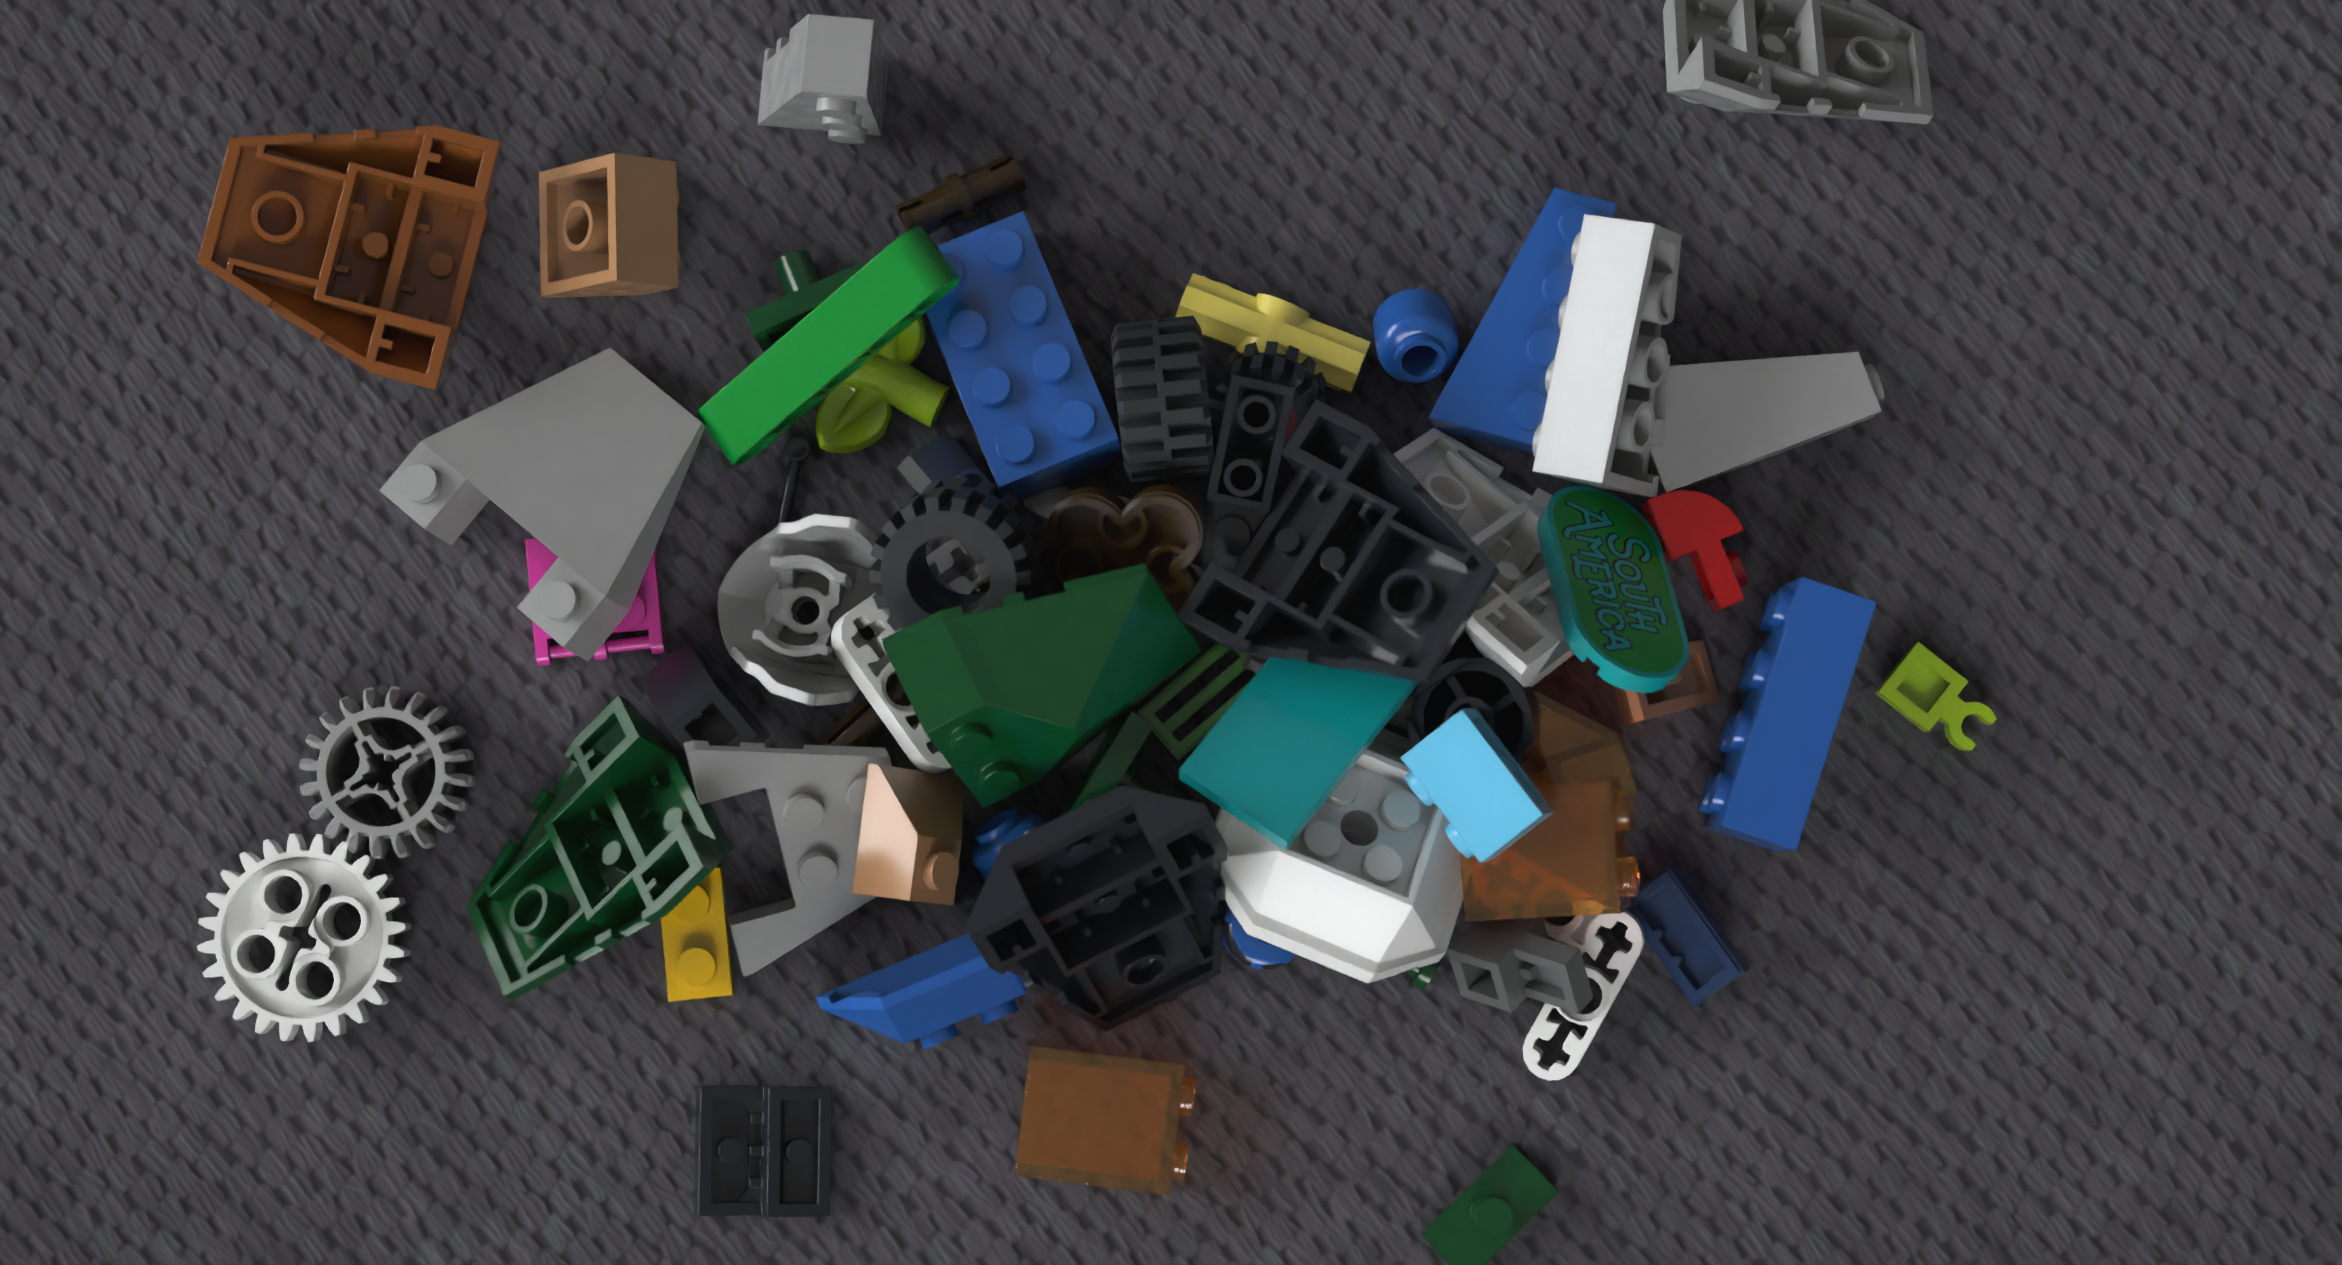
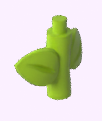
[816,316,950,454]

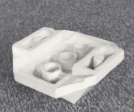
[1215,729,1476,984]

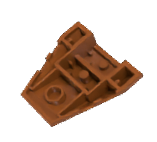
[197,125,501,391]

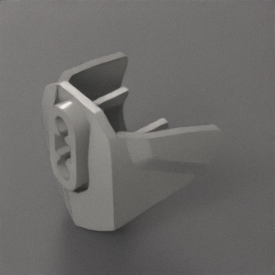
[717,514,890,706]

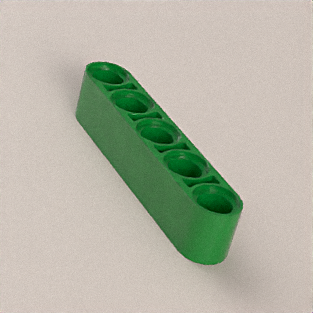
[696,226,961,467]

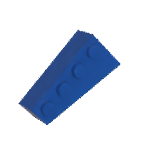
[1424,187,1617,455]

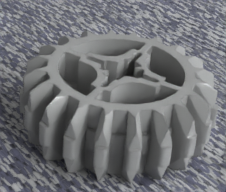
[299,686,475,859]

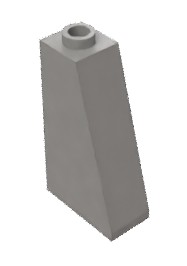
[1648,352,1884,496]

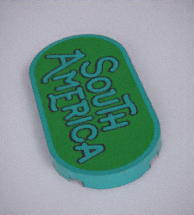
[1537,486,1690,693]

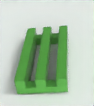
[1136,642,1258,761]

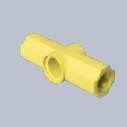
[1175,273,1371,395]

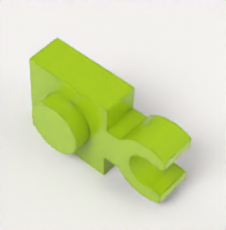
[1874,642,1997,751]

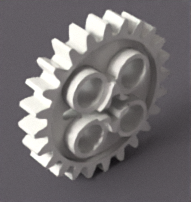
[197,833,411,1042]

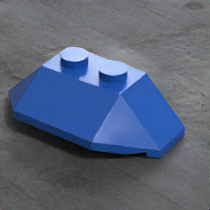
[816,934,1029,1050]

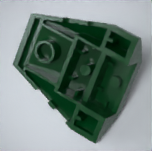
[882,563,1201,808]
[466,695,733,1000]

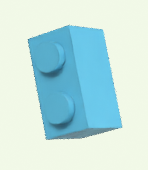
[1401,708,1555,863]

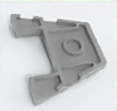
[683,740,892,977]

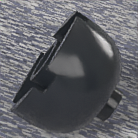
[1408,657,1541,766]

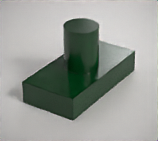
[744,250,864,353]
[1420,1144,1558,1265]

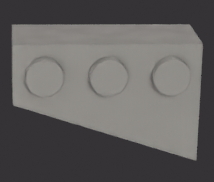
[758,14,889,144]

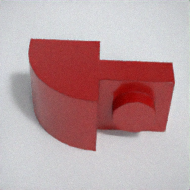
[1641,490,1748,613]

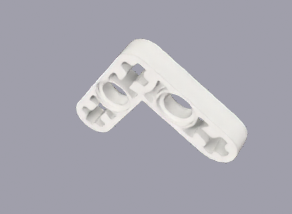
[831,538,990,773]
[1472,847,1645,1081]

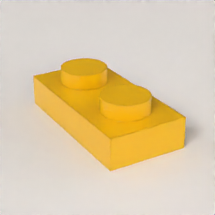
[661,867,735,1002]

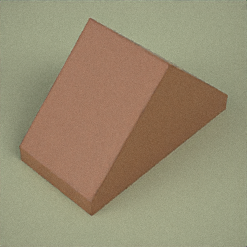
[1613,639,1720,726]

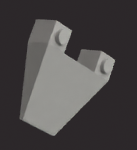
[379,348,706,661]

